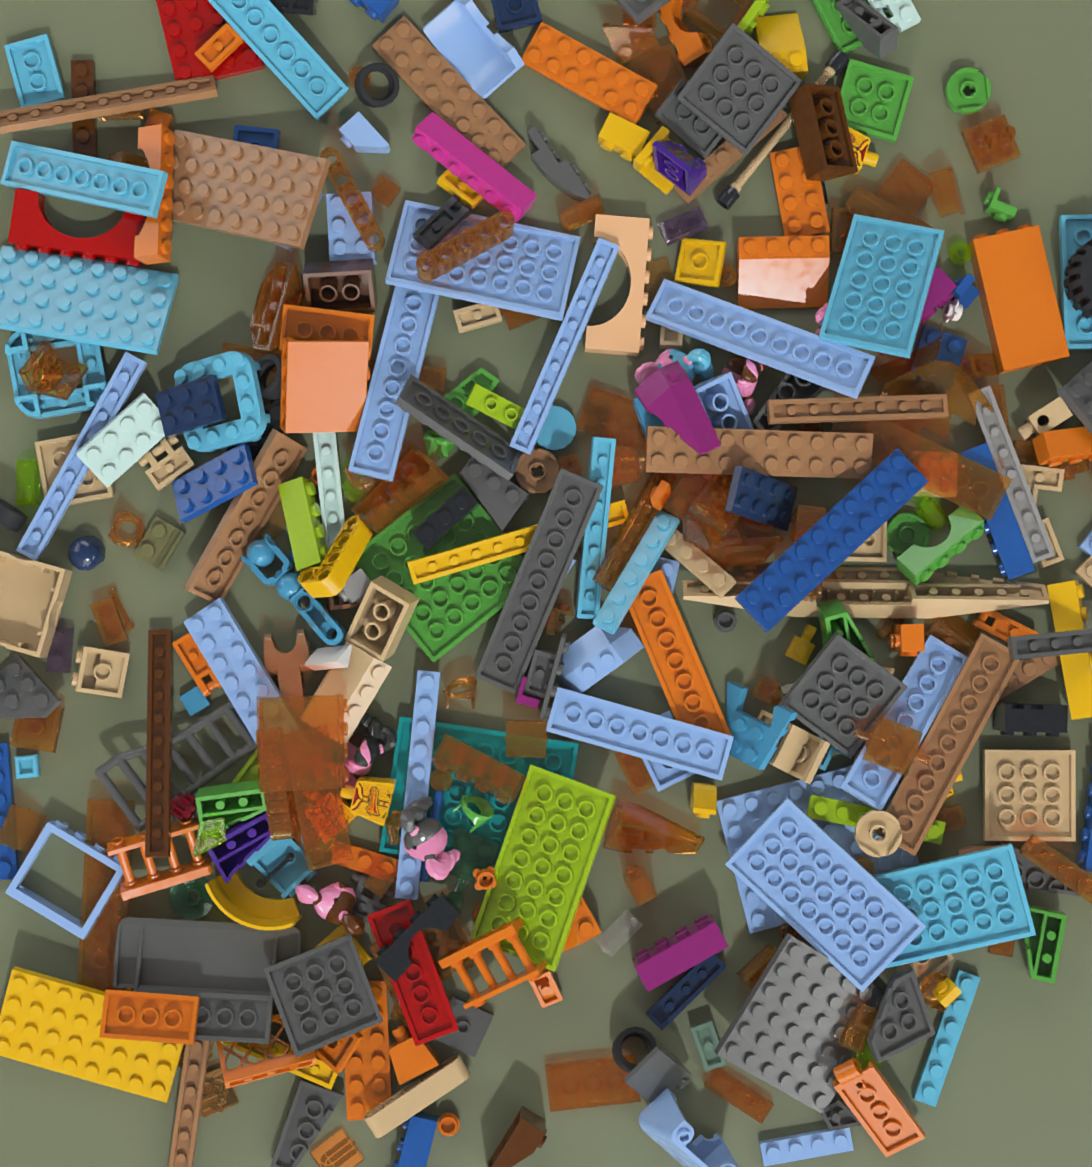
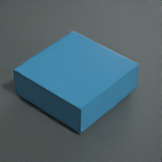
[179,686,211,716]

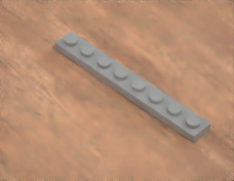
[968,385,1055,563]

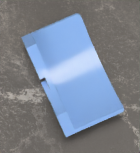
[423,0,524,99]

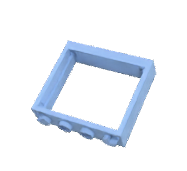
[5,819,124,940]

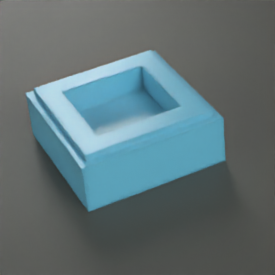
[14,754,41,779]

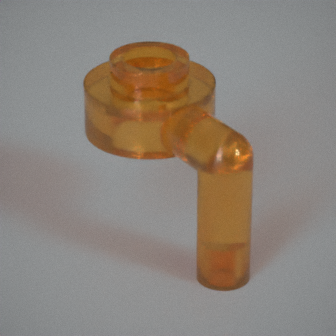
[1060,459,1090,481]

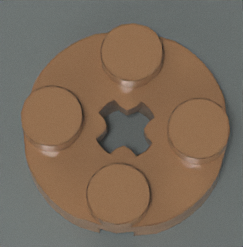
[515,449,560,494]

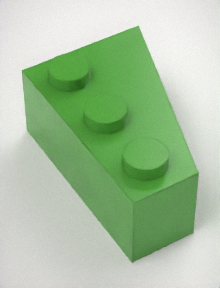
[817,599,877,663]
[195,778,270,840]
[1023,905,1067,984]

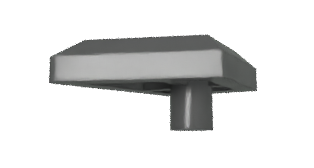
[821,1099,861,1131]

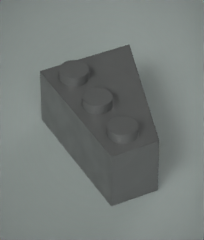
[460,456,529,532]

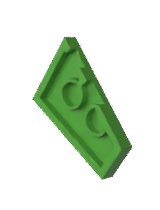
[443,368,500,418]

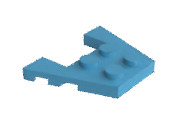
[726,682,797,770]

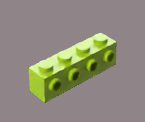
[278,477,329,572]

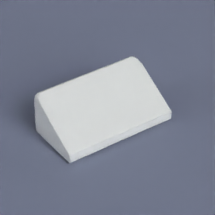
[305,645,352,671]

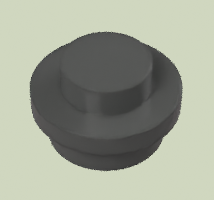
[714,610,737,632]

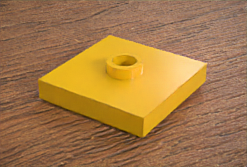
[674,237,727,288]

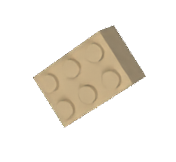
[345,576,420,662]

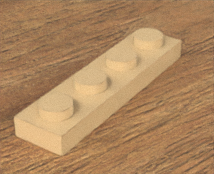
[664,529,736,598]

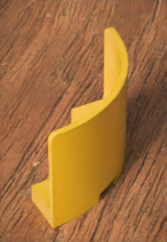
[205,871,302,930]

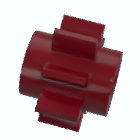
[171,792,197,821]

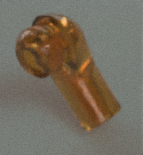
[343,466,375,491]
[385,810,401,845]

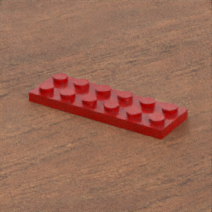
[367,898,459,1046]

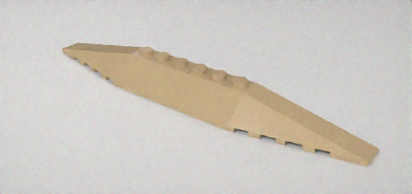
[682,567,1050,619]

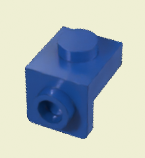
[951,273,980,309]

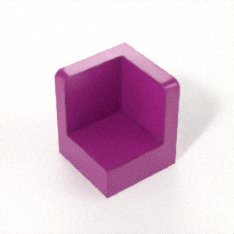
[516,676,540,708]

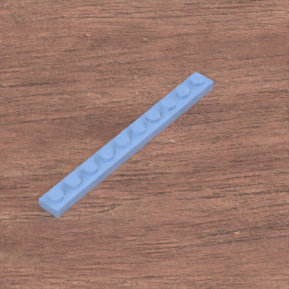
[509,238,620,455]
[16,352,147,561]
[395,670,441,900]

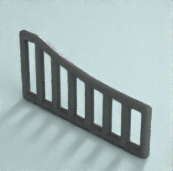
[95,701,258,832]

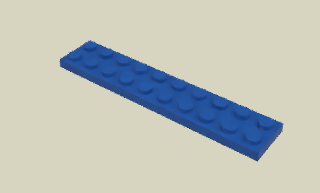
[735,448,929,633]

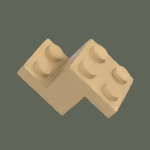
[757,710,830,784]

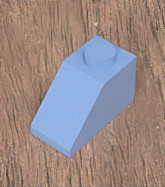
[339,111,391,154]

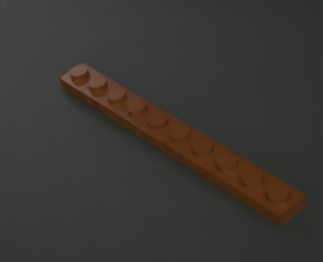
[145,629,173,858]

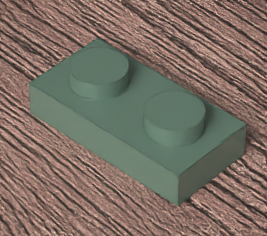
[690,1019,727,1072]

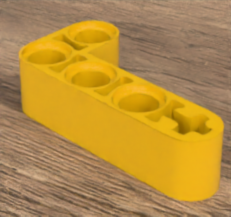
[297,515,372,598]

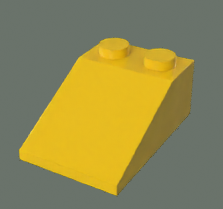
[754,13,808,80]

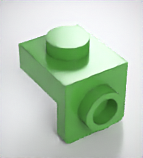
[983,187,1018,222]

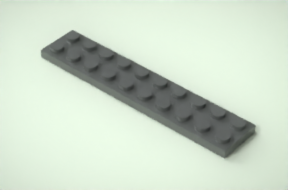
[475,468,604,694]

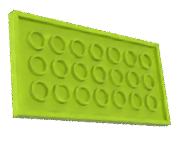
[470,764,617,972]

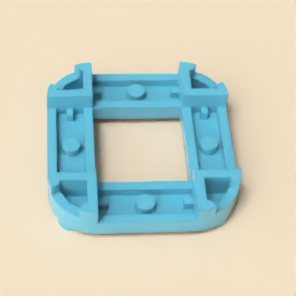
[5,332,107,419]
[174,351,270,452]

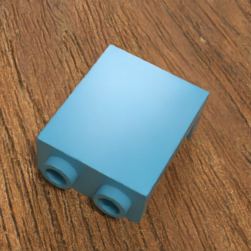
[246,826,319,899]

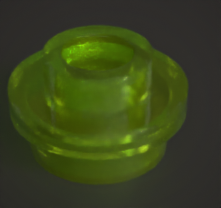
[949,242,972,265]

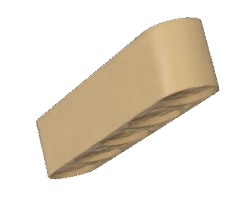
[363,1054,471,1138]

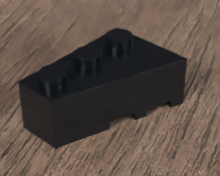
[993,702,1068,737]

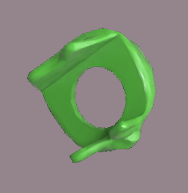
[422,429,455,459]
[452,795,494,832]

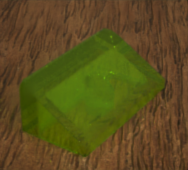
[16,459,40,506]

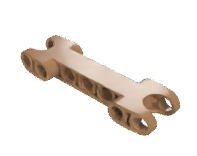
[264,629,326,789]

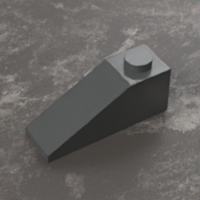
[836,0,898,59]

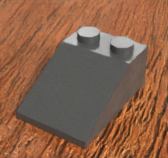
[623,1046,692,1102]

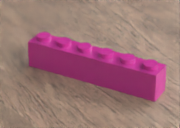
[412,112,537,223]

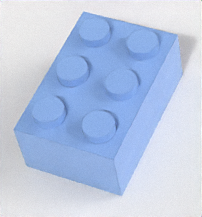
[326,191,377,265]

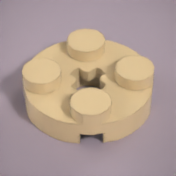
[854,810,902,857]

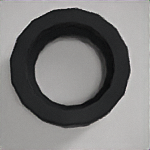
[354,63,400,108]
[256,354,281,400]
[0,498,27,532]
[612,1026,657,1073]

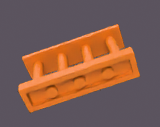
[107,816,214,901]
[438,917,547,1009]

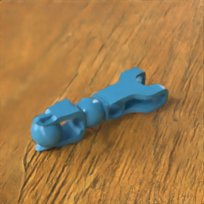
[241,534,348,646]

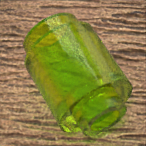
[915,496,948,531]

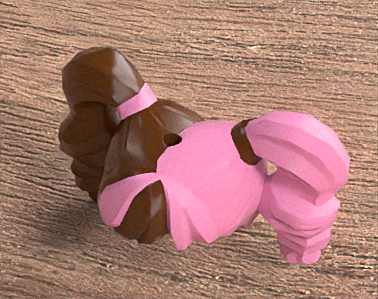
[722,355,768,416]
[295,882,365,936]

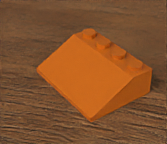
[736,235,830,310]

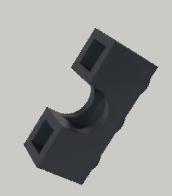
[412,487,479,551]

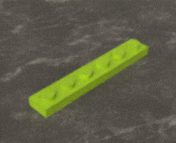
[806,794,946,845]

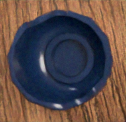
[68,536,105,571]

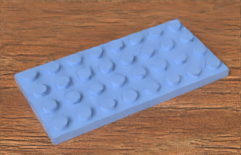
[385,200,581,321]
[725,797,926,992]

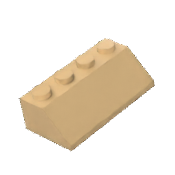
[300,640,392,745]

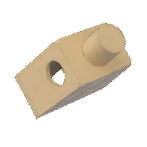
[1017,397,1073,440]

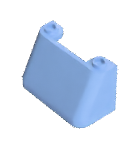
[638,1088,739,1167]

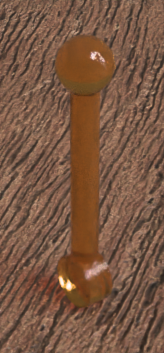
[108,587,135,630]

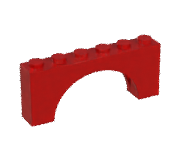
[8,189,147,267]

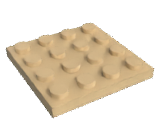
[983,749,1076,842]

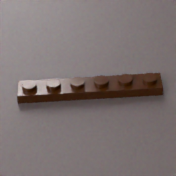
[71,60,98,158]

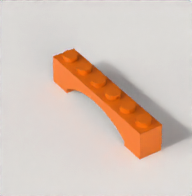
[134,124,175,265]

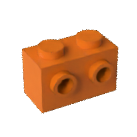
[888,624,925,656]

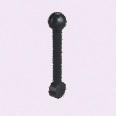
[256,853,295,888]

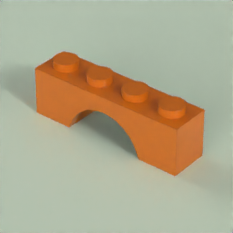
[659,0,713,68]

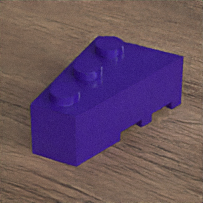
[201,811,277,884]

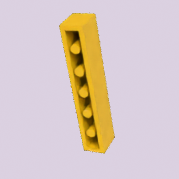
[1047,580,1092,720]

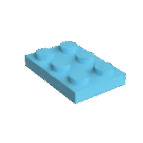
[4,34,67,107]

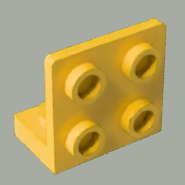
[632,126,674,195]

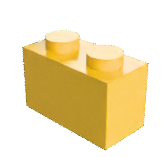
[598,112,650,162]

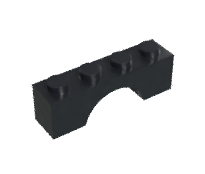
[375,892,461,981]

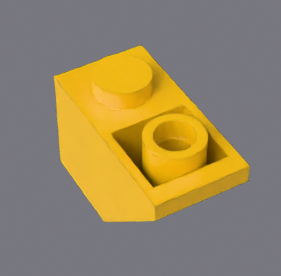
[689,781,717,818]

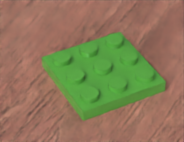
[840,59,915,143]

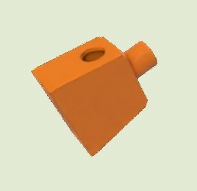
[389,1024,440,1085]

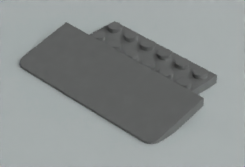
[113,917,302,1044]

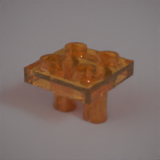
[961,114,1021,174]

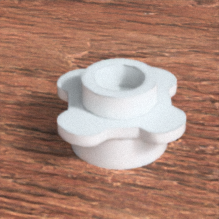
[943,299,963,323]

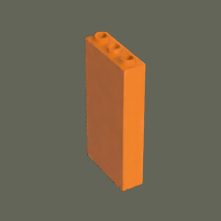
[968,223,1070,374]

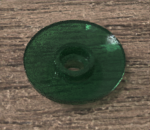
[169,877,214,920]

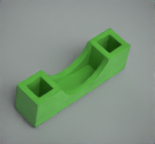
[897,503,984,586]

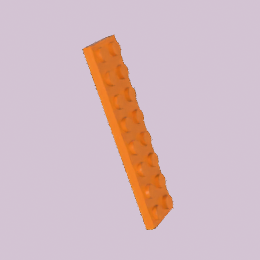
[629,569,731,735]

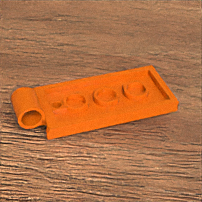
[833,1058,925,1157]

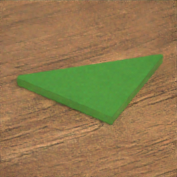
[810,0,891,54]

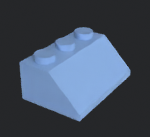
[693,372,754,429]

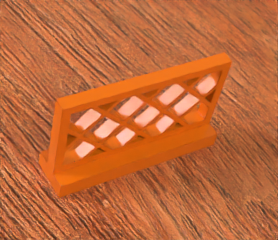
[216,1014,317,1089]

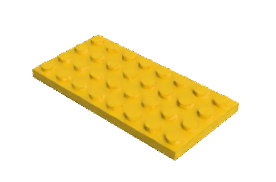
[0,966,184,1103]

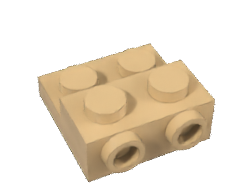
[71,645,130,698]

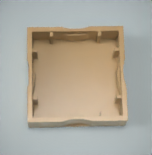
[0,551,73,658]

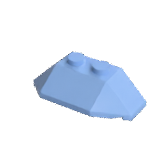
[559,627,645,693]

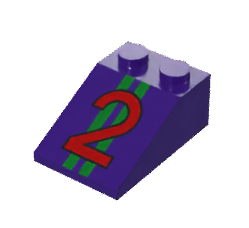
[652,141,707,196]

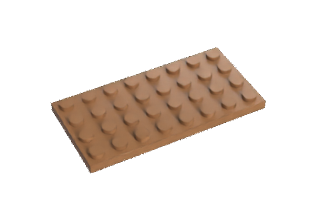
[171,129,331,250]

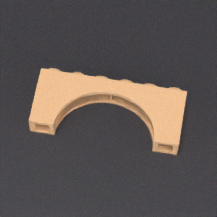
[584,214,653,356]

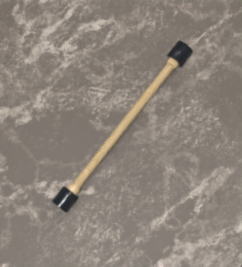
[715,50,849,210]

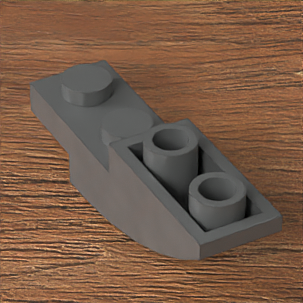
[527,126,592,205]

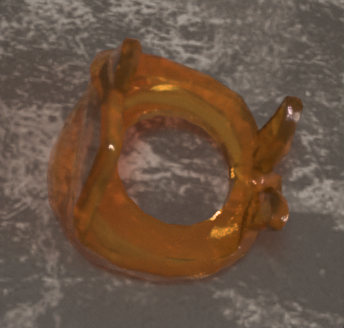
[108,511,145,547]
[443,676,478,709]
[920,972,957,1012]

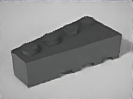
[752,373,826,430]

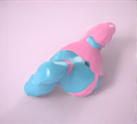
[634,348,714,386]

